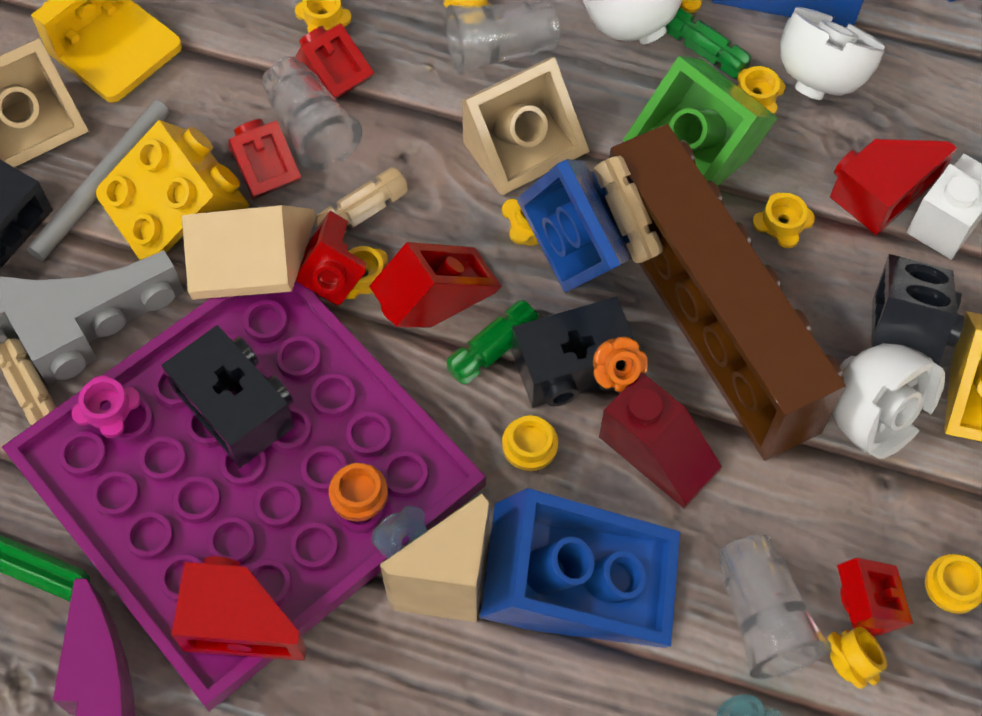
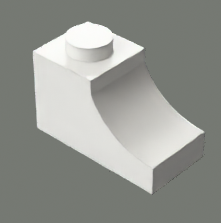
[906,153,982,260]

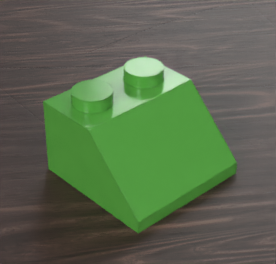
[623,56,778,187]

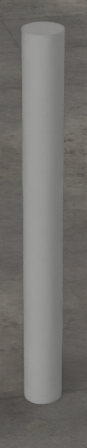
[26,100,170,262]

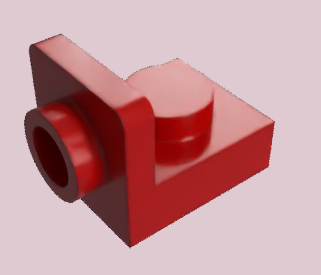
[293,23,374,103]
[227,119,301,200]
[295,210,367,305]
[837,557,913,637]

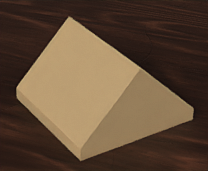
[0,38,89,167]
[462,57,590,195]
[182,205,316,300]
[380,494,489,622]

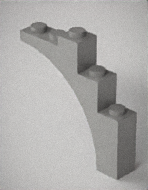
[0,250,184,386]

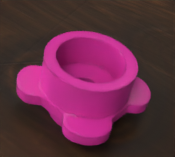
[71,375,141,438]

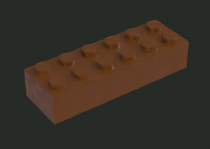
[605,124,846,461]

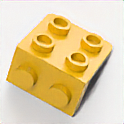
[31,0,182,103]
[96,120,249,260]

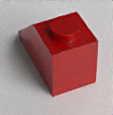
[830,139,957,236]
[369,242,502,328]
[171,556,307,661]

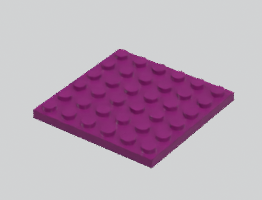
[2,281,486,712]

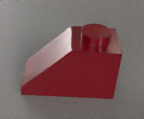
[599,372,722,509]

